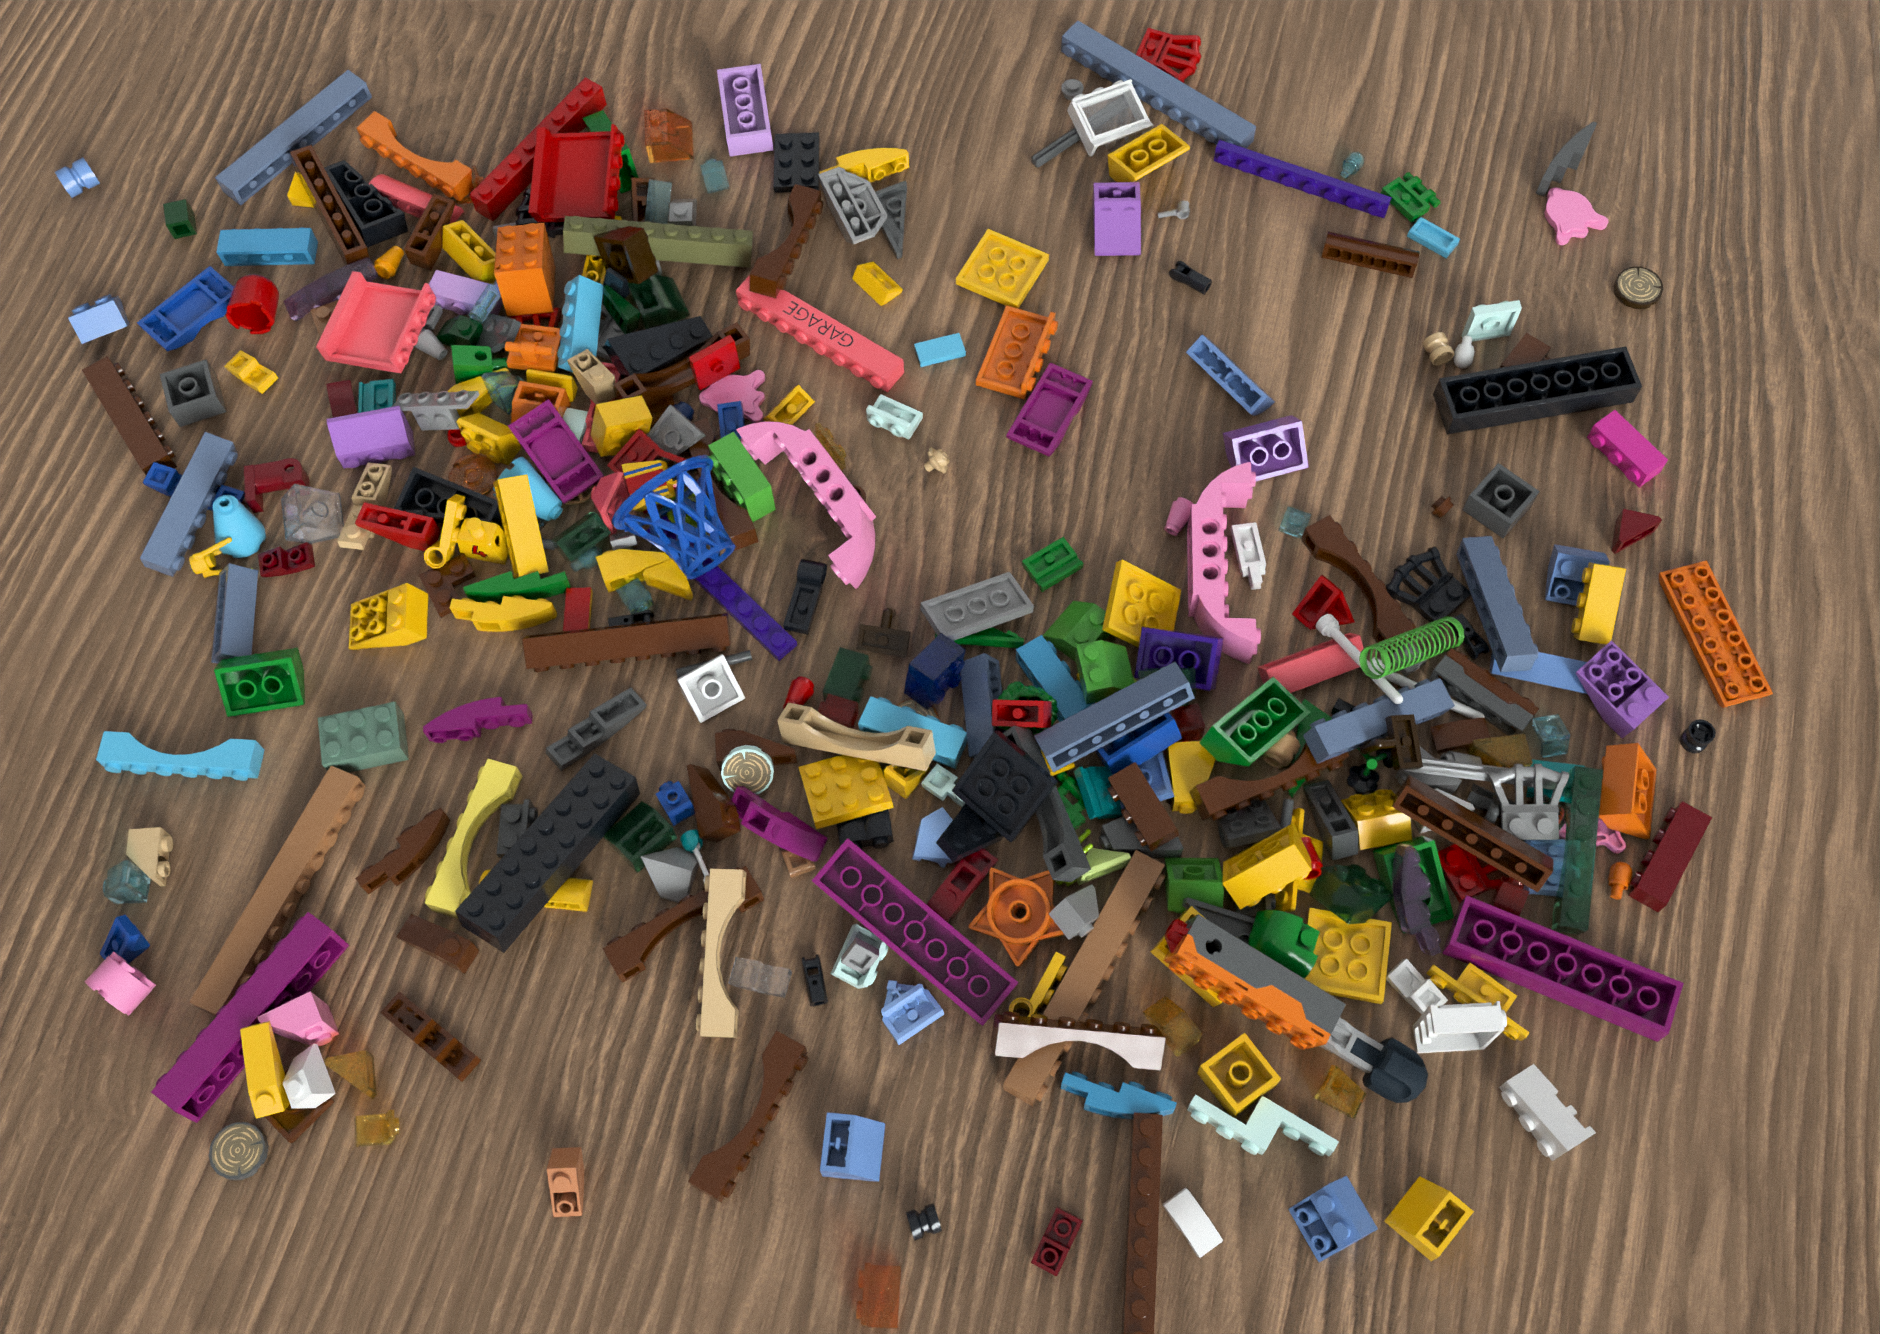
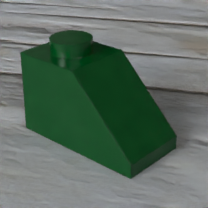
[436,315,483,347]

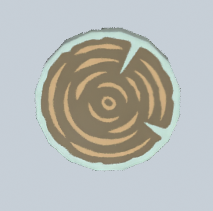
[721,745,774,794]

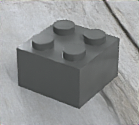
[160,359,227,427]
[1463,463,1540,539]

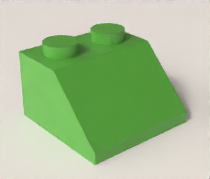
[1043,601,1110,662]
[1075,640,1134,704]
[1165,858,1224,914]

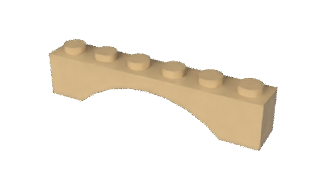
[777,703,936,771]
[696,869,746,1038]

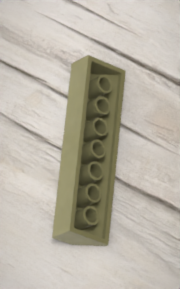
[563,216,753,268]

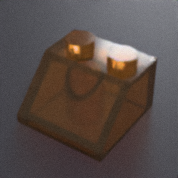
[644,108,694,163]

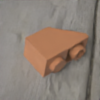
[547,1147,584,1217]

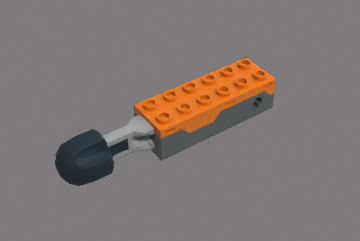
[1163,914,1428,1103]

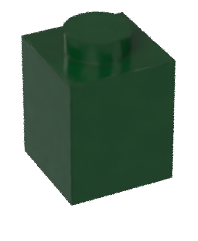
[163,199,197,239]

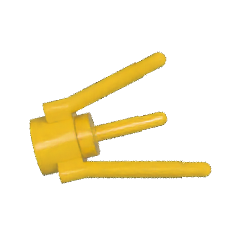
[189,537,253,578]

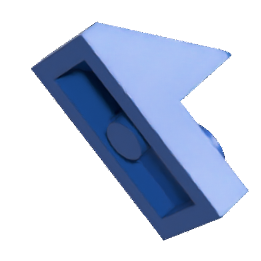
[100,914,150,964]

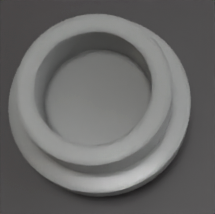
[1061,79,1083,100]

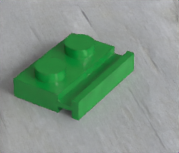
[1022,537,1084,592]

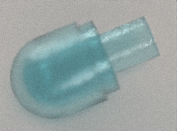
[1340,152,1364,178]
[570,545,603,572]

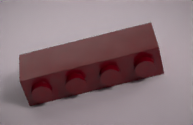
[1628,801,1712,912]

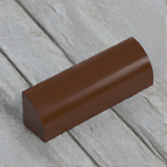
[1321,231,1420,278]

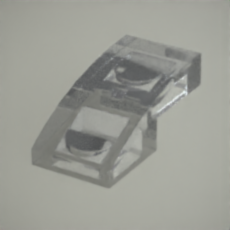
[728,957,792,998]

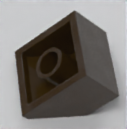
[594,226,659,284]

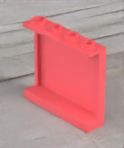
[316,271,436,374]

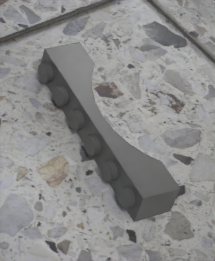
[1003,726,1091,882]

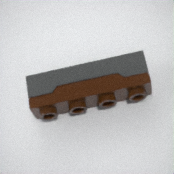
[1429,648,1539,741]

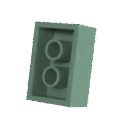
[318,702,409,773]

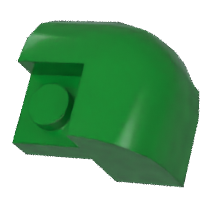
[1248,910,1320,978]

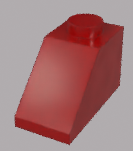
[992,700,1052,728]

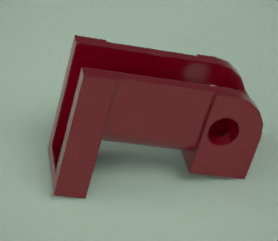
[244,458,310,513]

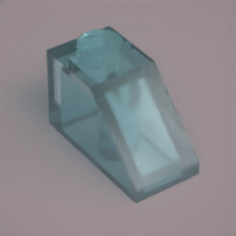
[481,371,525,415]
[103,860,150,904]

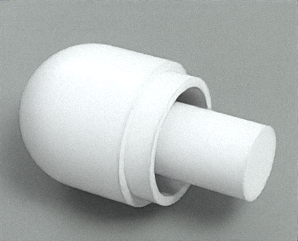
[1453,336,1475,369]

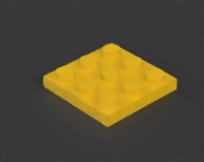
[956,229,1049,309]
[1102,559,1181,648]
[799,755,893,829]
[1304,908,1392,1004]

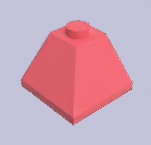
[591,472,629,537]

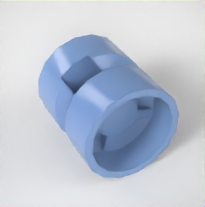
[55,157,100,198]

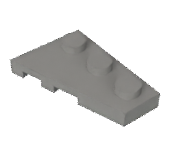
[647,405,706,463]

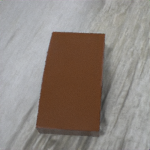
[1431,718,1492,754]

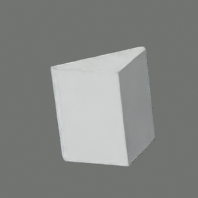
[677,654,745,723]

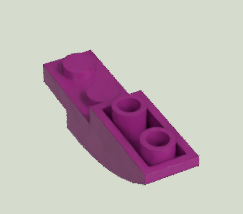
[423,697,533,743]
[732,786,828,862]

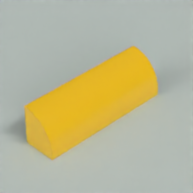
[493,474,549,579]
[478,870,593,912]

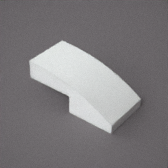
[1386,958,1448,1014]
[1162,1188,1223,1258]

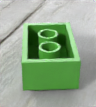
[708,432,776,522]

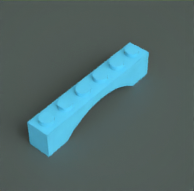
[96,731,265,781]

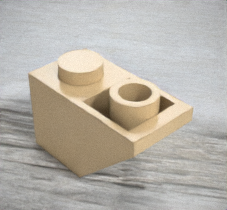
[567,349,616,404]
[126,827,173,886]

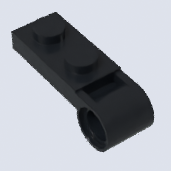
[783,559,827,635]

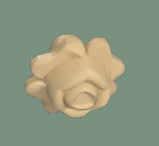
[924,447,950,473]

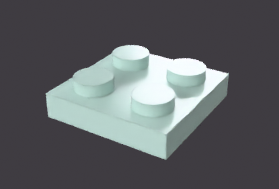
[1462,300,1522,342]

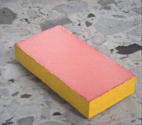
[563,587,593,631]

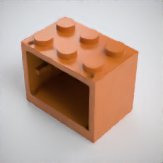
[494,223,556,316]

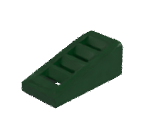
[602,285,640,334]

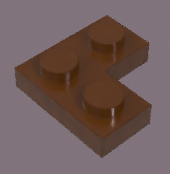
[419,553,476,618]

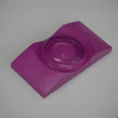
[1006,363,1093,457]
[508,399,604,504]

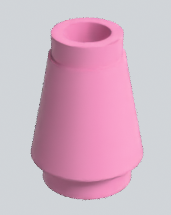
[1164,497,1193,536]

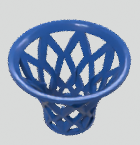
[612,455,736,579]

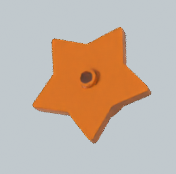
[968,867,1065,967]

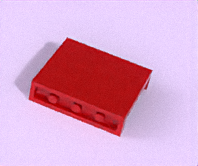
[528,124,625,222]

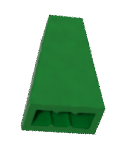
[583,110,639,194]

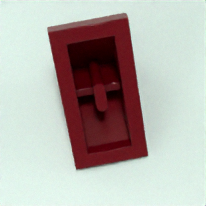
[1611,509,1662,554]

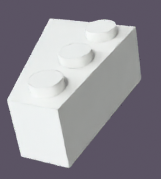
[1499,1064,1596,1161]

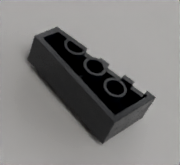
[324,160,408,247]
[603,316,713,379]
[394,467,502,527]

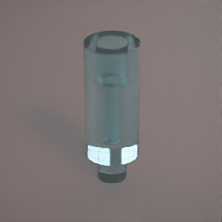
[468,280,501,324]

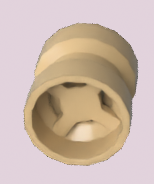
[1423,332,1455,366]

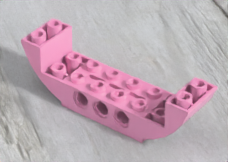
[736,422,876,589]
[1187,462,1261,664]

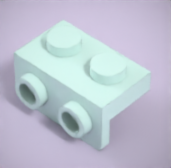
[866,394,923,439]
[830,924,888,989]

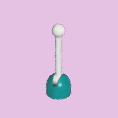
[680,830,709,884]

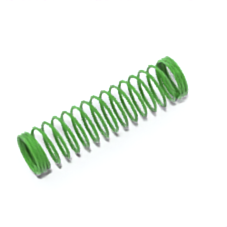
[1359,616,1465,679]

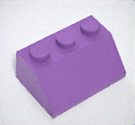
[327,406,415,469]
[1223,415,1309,481]

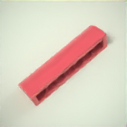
[369,174,464,224]
[1258,633,1364,693]

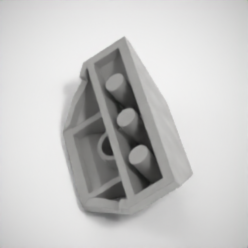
[818,167,887,245]

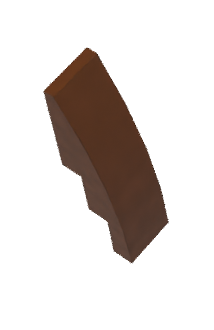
[380,992,481,1082]

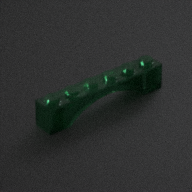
[1552,766,1603,935]

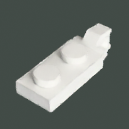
[1231,522,1266,590]

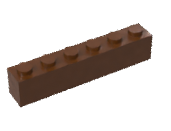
[290,145,371,271]
[82,356,177,475]
[1392,775,1554,892]

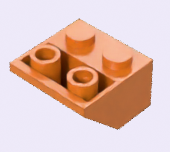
[511,381,571,423]

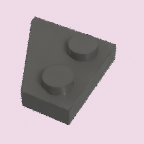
[476,313,521,353]

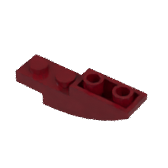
[926,849,998,923]

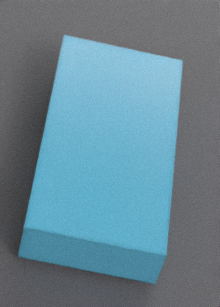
[1407,217,1460,259]
[914,333,966,367]

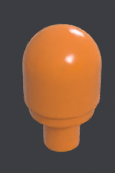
[1608,862,1633,900]

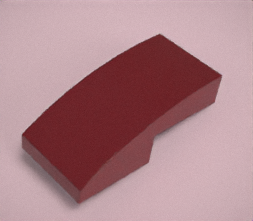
[326,380,357,418]
[258,542,315,577]
[1031,1206,1083,1276]

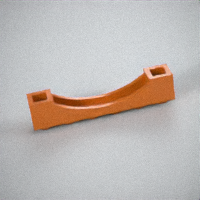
[356,111,478,202]

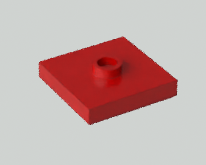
[689,335,740,391]

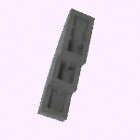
[1536,122,1597,196]
[546,688,647,771]

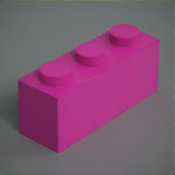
[1587,410,1668,488]

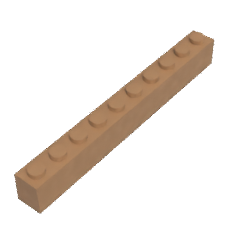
[189,766,366,1017]
[1003,850,1166,1107]

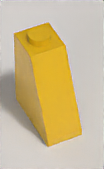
[1165,741,1216,814]

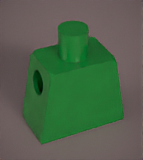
[451,345,508,384]

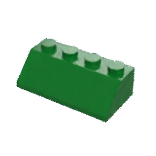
[1199,677,1311,767]

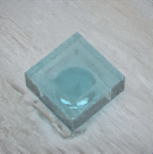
[1279,506,1311,539]

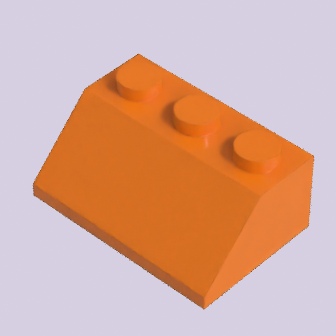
[1596,743,1657,839]

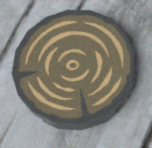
[209,1122,269,1180]

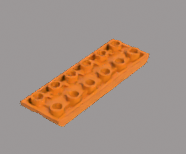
[1659,560,1773,708]

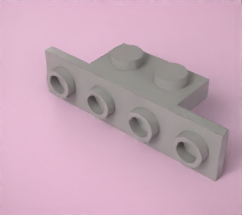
[392,390,480,430]

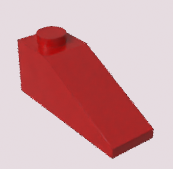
[355,502,441,551]

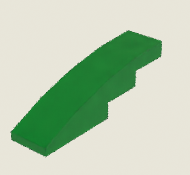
[463,571,571,604]

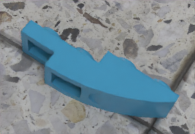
[1061,1072,1177,1119]

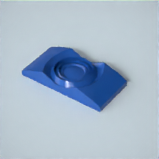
[137,266,234,352]

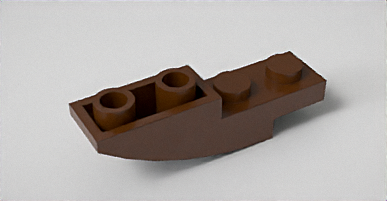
[355,808,450,894]

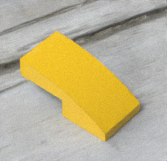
[224,350,278,394]

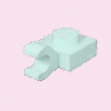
[921,764,966,807]

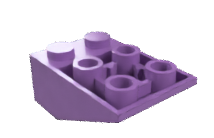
[1092,182,1141,256]
[1575,640,1669,738]

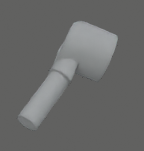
[1158,201,1190,219]

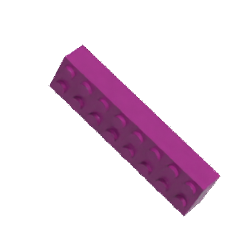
[812,838,1019,1026]
[1442,895,1684,1042]
[151,912,349,1123]

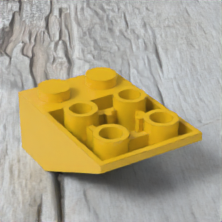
[348,583,428,650]

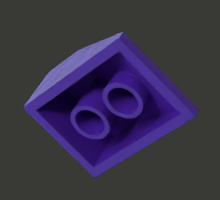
[1134,627,1224,691]

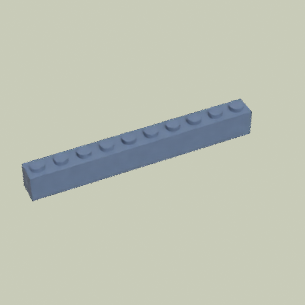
[1061,21,1256,149]

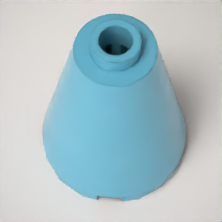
[493,457,563,521]
[213,495,266,558]

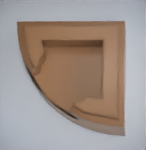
[782,850,816,878]

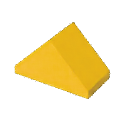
[642,559,693,601]
[884,764,931,799]

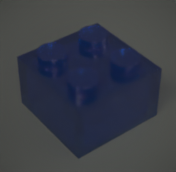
[904,633,965,710]

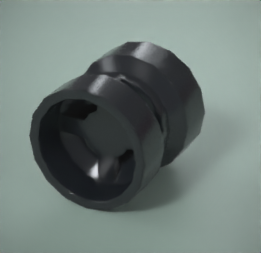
[1680,719,1716,753]
[906,1203,942,1241]

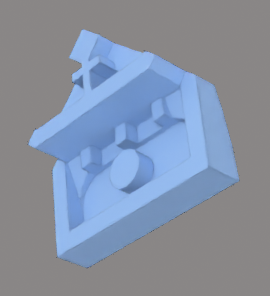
[912,807,953,868]
[881,980,944,1045]

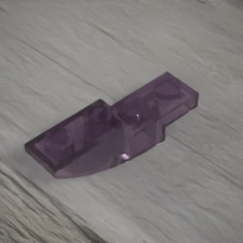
[1392,843,1442,956]

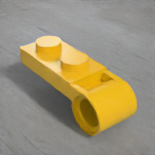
[424,494,467,568]
[1009,952,1068,1017]

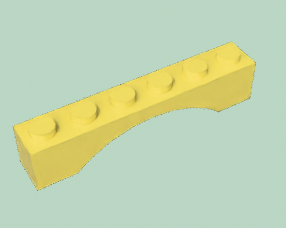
[425,759,522,919]

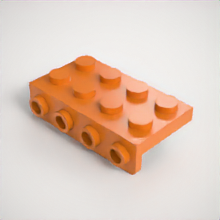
[976,305,1058,400]

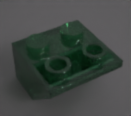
[628,274,690,329]
[603,801,677,873]
[1309,864,1394,924]

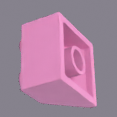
[258,991,339,1046]

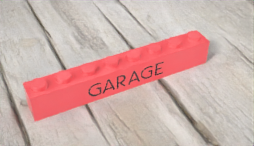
[736,275,904,393]

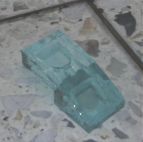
[644,179,672,224]

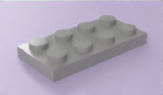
[920,572,1034,644]

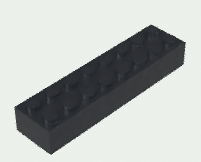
[1433,347,1642,434]
[455,753,640,953]

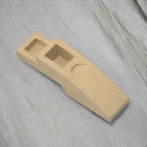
[337,462,392,550]

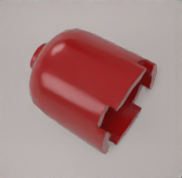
[226,274,279,334]

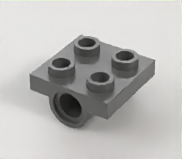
[1216,800,1281,848]

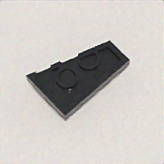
[936,804,1003,862]

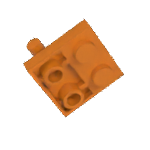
[505,324,561,373]

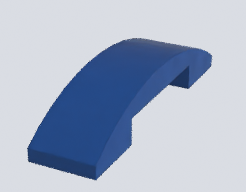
[143,462,245,511]

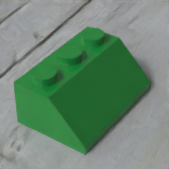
[214,647,305,717]

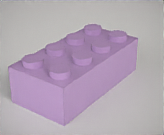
[717,64,774,156]

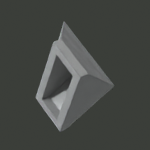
[641,847,702,903]

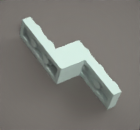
[1187,1094,1339,1156]

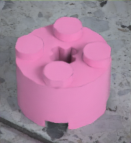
[85,952,156,1016]

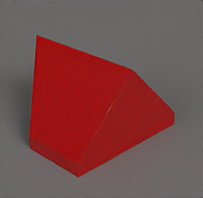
[1292,575,1355,630]

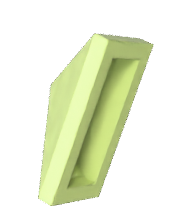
[1077,848,1131,885]

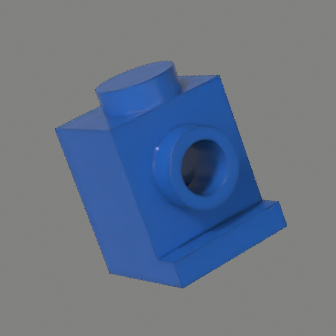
[656,781,695,826]

